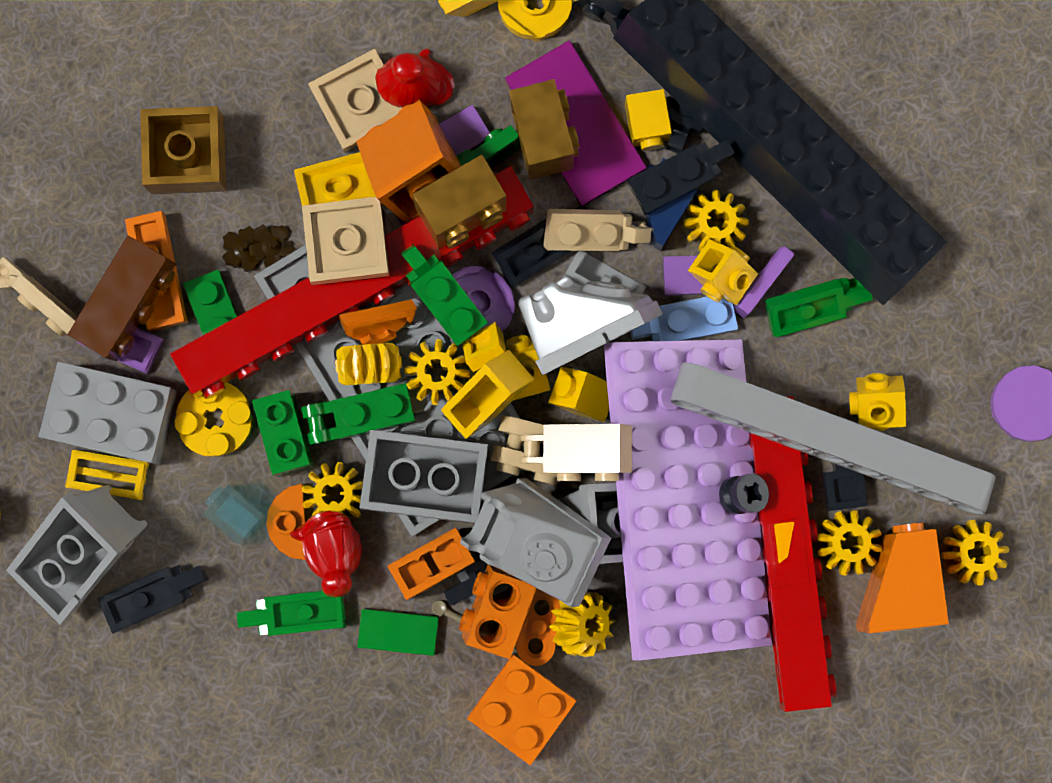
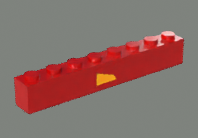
[749,396,836,712]

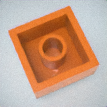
[467,653,576,766]

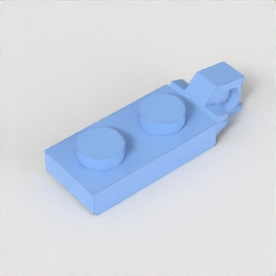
[630,297,738,341]

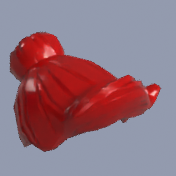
[375,49,455,108]
[290,510,363,598]

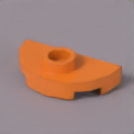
[339,299,417,345]
[266,483,306,560]

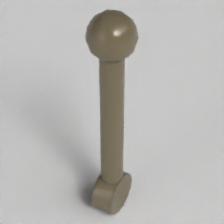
[431,600,494,636]

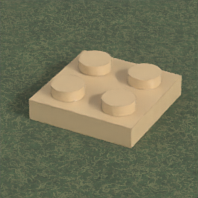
[308,49,402,152]
[302,197,390,285]

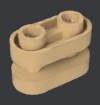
[490,415,557,486]

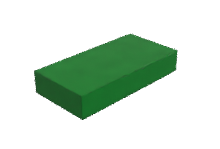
[357,609,439,656]

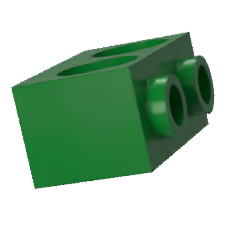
[252,390,314,477]

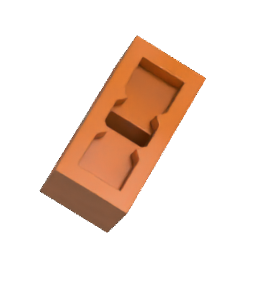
[387,527,476,600]
[459,565,536,659]

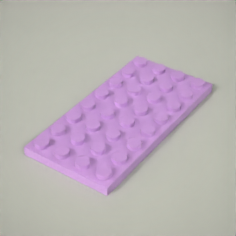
[604,339,772,660]

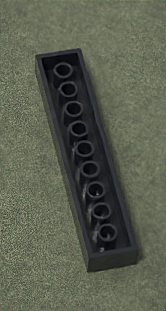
[613,0,947,305]

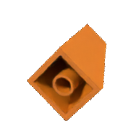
[356,100,462,224]
[856,522,949,633]

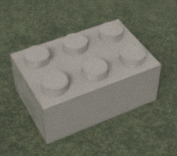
[38,362,178,466]
[360,430,489,524]

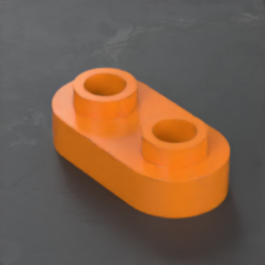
[516,589,560,666]

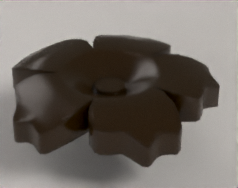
[248,224,295,268]
[222,226,259,272]

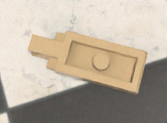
[543,209,652,251]
[0,257,78,337]

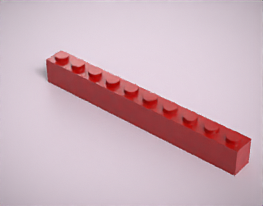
[170,166,534,399]

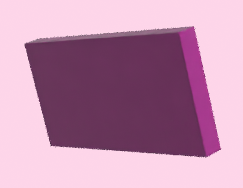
[505,40,646,206]

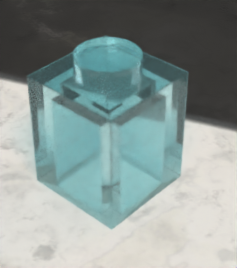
[203,484,267,545]

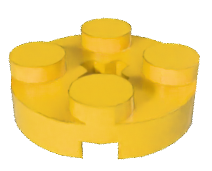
[498,0,572,41]
[175,383,253,457]

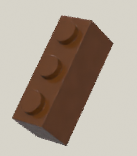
[67,235,177,362]

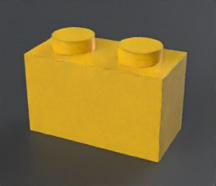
[441,350,534,439]

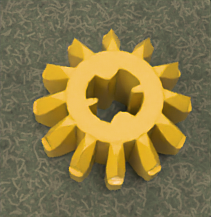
[683,190,749,252]
[404,339,470,406]
[335,343,402,385]
[302,462,363,518]
[817,510,882,576]
[941,520,1009,586]
[548,592,616,657]

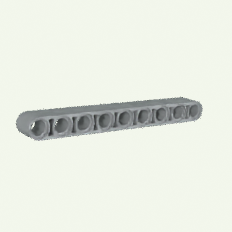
[670,362,996,515]

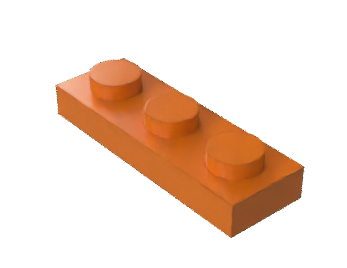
[125,211,188,332]

